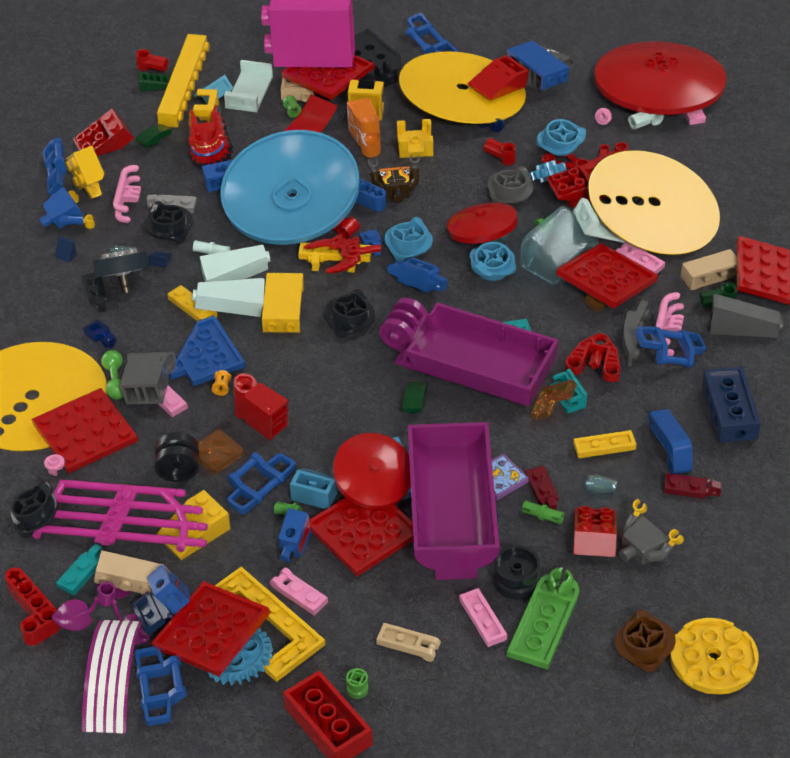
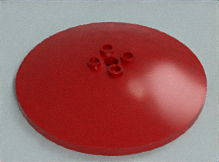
[594,41,727,115]

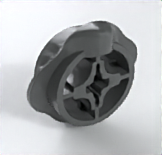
[488,166,533,204]

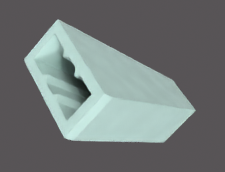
[200,245,270,282]
[192,278,265,317]

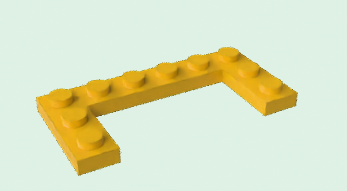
[215,567,326,682]

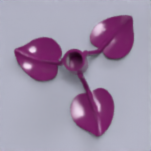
[52,582,150,645]

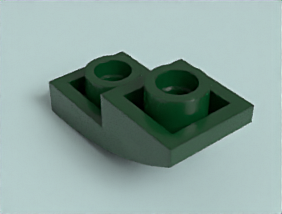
[135,124,172,147]
[402,382,428,414]

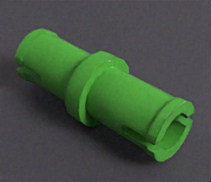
[522,500,565,525]

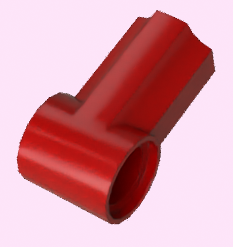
[136,49,169,72]
[483,138,516,165]
[333,217,360,239]

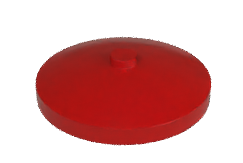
[447,202,518,244]
[333,433,411,509]

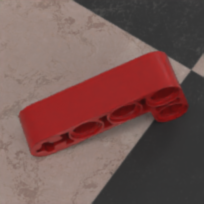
[5,567,61,646]

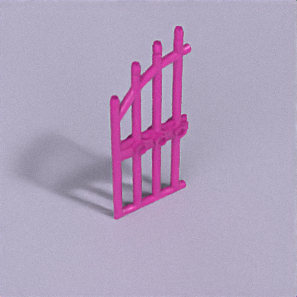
[32,479,208,552]

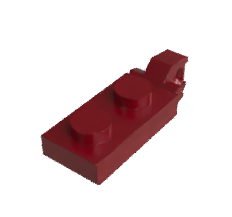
[525,466,559,510]
[664,473,722,499]

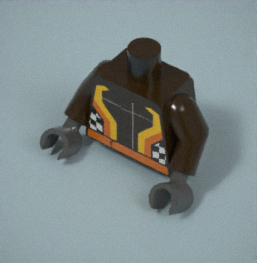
[367,155,420,203]

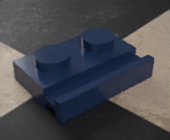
[131,592,173,635]

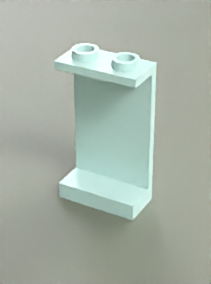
[224,60,273,112]
[573,198,626,243]

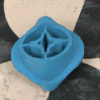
[536,119,586,156]
[385,217,433,262]
[470,242,516,281]

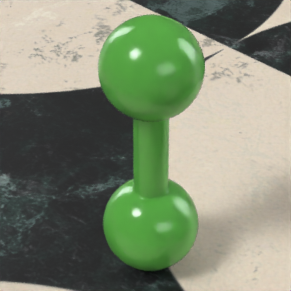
[101,350,123,400]

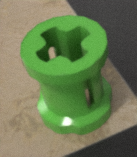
[283,96,302,117]

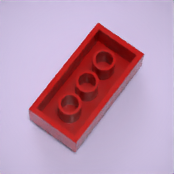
[283,670,373,758]

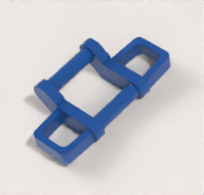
[405,13,458,54]
[43,138,67,195]
[635,326,706,368]
[227,452,296,515]
[135,647,187,726]

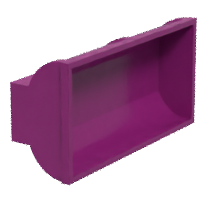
[408,422,500,580]

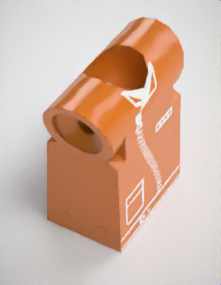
[347,98,381,158]

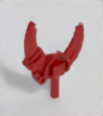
[304,234,381,273]

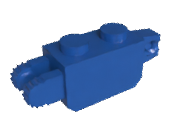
[387,257,448,293]

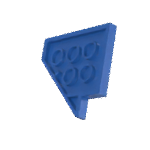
[169,316,245,387]

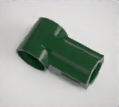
[699,283,737,308]

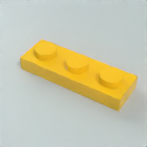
[167,285,218,321]
[573,430,637,458]

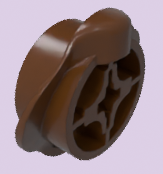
[615,609,676,673]

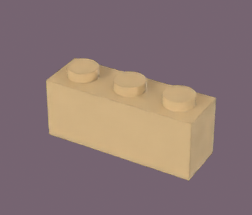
[681,249,737,290]
[94,550,162,595]

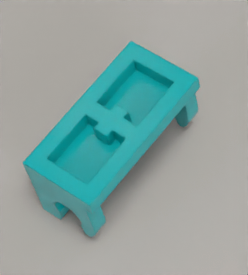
[550,369,587,414]

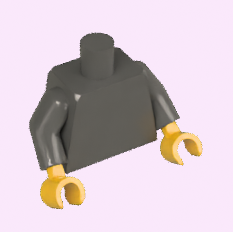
[619,499,684,565]

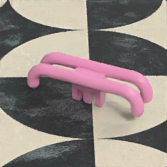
[113,165,141,223]
[655,292,684,356]

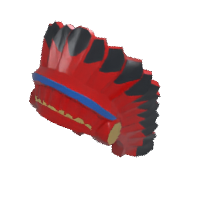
[188,105,233,169]

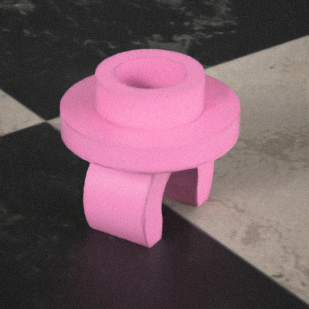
[595,108,612,125]
[44,454,65,476]

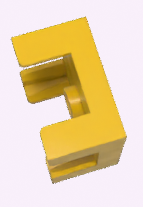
[348,80,384,121]
[193,89,219,122]
[397,119,433,158]

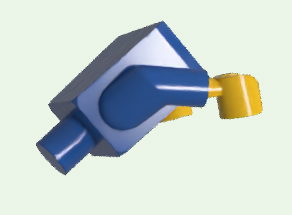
[39,186,95,229]

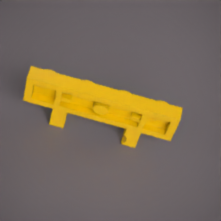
[298,242,372,273]

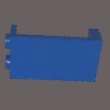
[507,40,569,90]

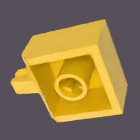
[65,146,104,199]

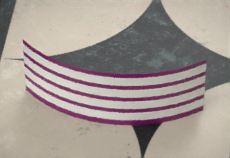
[82,620,143,733]

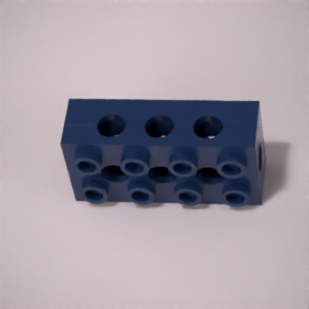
[702,367,761,443]

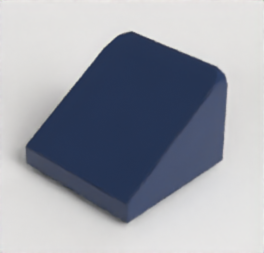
[55,236,77,262]
[148,251,172,267]

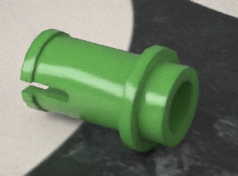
[274,501,301,515]

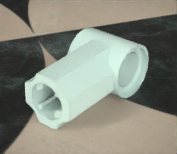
[628,112,664,130]

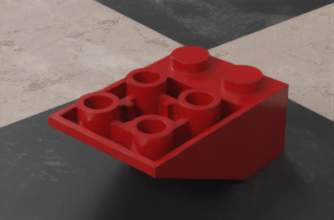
[468,55,529,101]
[73,109,134,156]
[546,161,608,202]
[573,506,617,557]

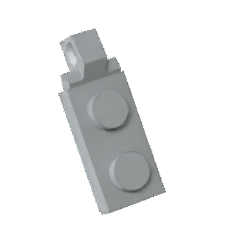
[147,194,197,213]

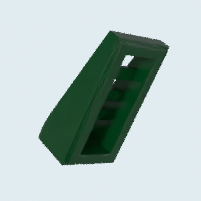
[138,72,171,91]

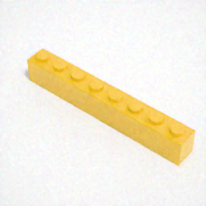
[157,34,210,128]

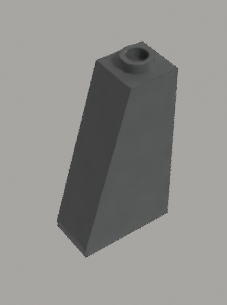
[710,294,783,338]

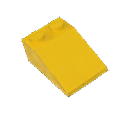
[156,490,230,560]

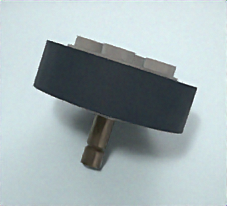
[93,248,150,293]

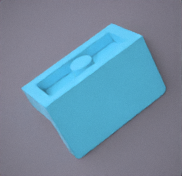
[194,75,234,105]

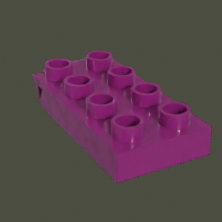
[379,298,559,406]

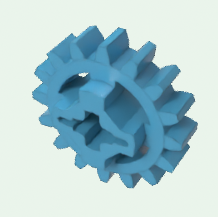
[529,160,567,183]

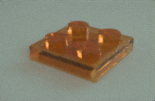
[198,428,245,475]

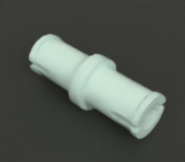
[193,240,230,255]

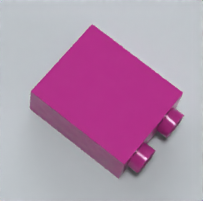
[261,0,355,67]

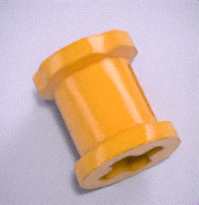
[212,370,231,396]

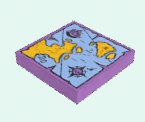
[492,454,529,501]

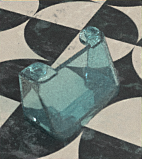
[520,206,599,285]

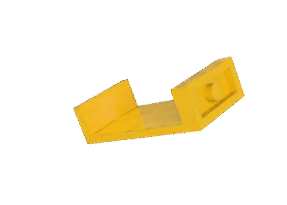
[262,273,304,332]

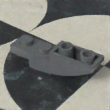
[622,300,650,366]

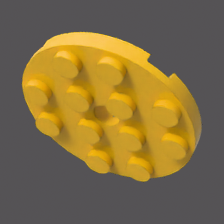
[670,618,759,694]

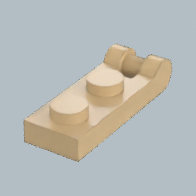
[376,623,441,662]

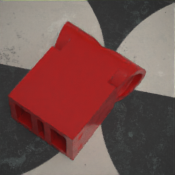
[234,373,288,441]

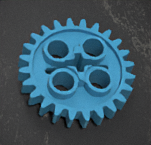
[207,628,273,686]

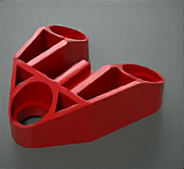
[565,333,620,382]

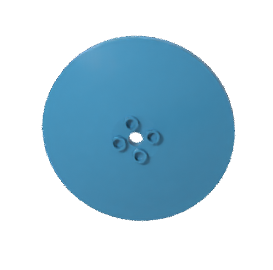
[221,130,360,245]

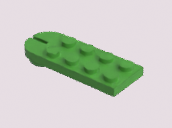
[507,567,579,670]

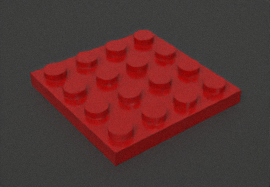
[281,55,374,100]
[736,236,790,305]
[556,243,659,308]
[32,388,138,474]
[310,497,414,577]
[151,581,271,677]

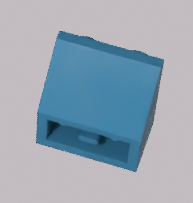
[290,469,339,509]

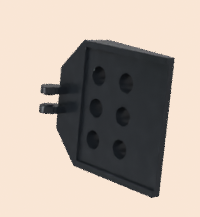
[346,28,401,91]

